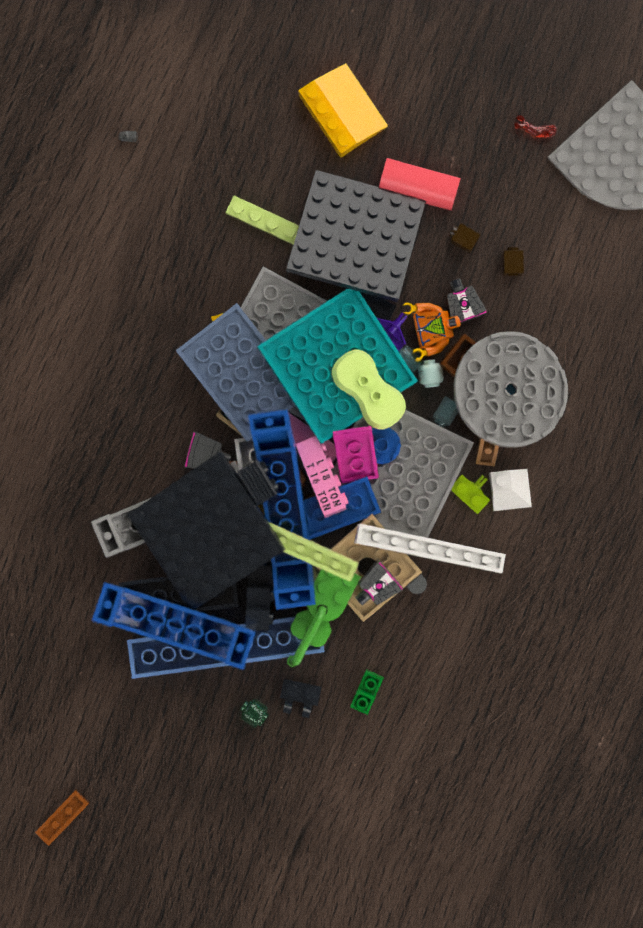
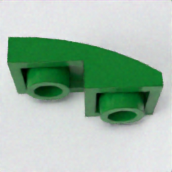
[350,669,384,715]

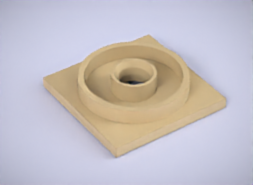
[315,514,422,622]

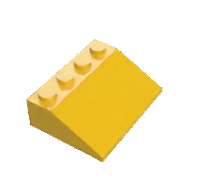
[298,64,388,158]

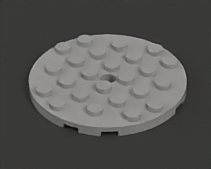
[454,332,568,448]

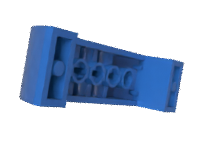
[92,583,256,670]

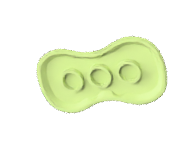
[332,350,406,429]

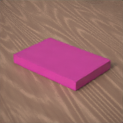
[333,426,379,484]

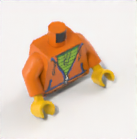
[402,303,461,362]

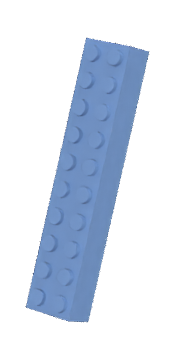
[127,616,325,679]

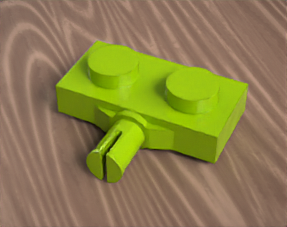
[451,475,490,514]

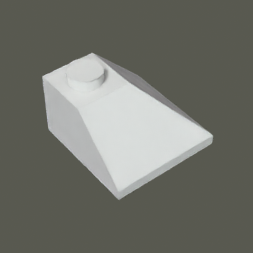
[489,469,532,511]

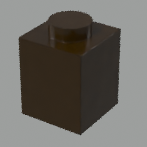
[449,223,481,253]
[503,247,524,276]

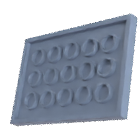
[176,303,295,442]

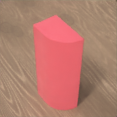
[379,158,460,211]

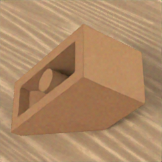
[476,437,499,467]

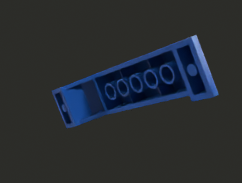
[248,409,316,610]

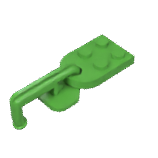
[287,569,361,667]

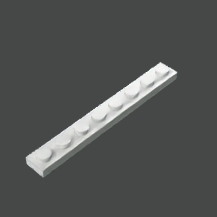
[354,524,506,573]

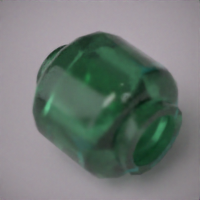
[240,699,269,727]

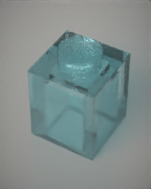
[432,396,458,428]

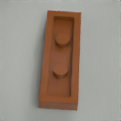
[35,790,89,846]

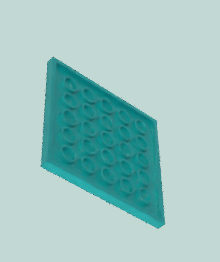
[257,289,417,444]

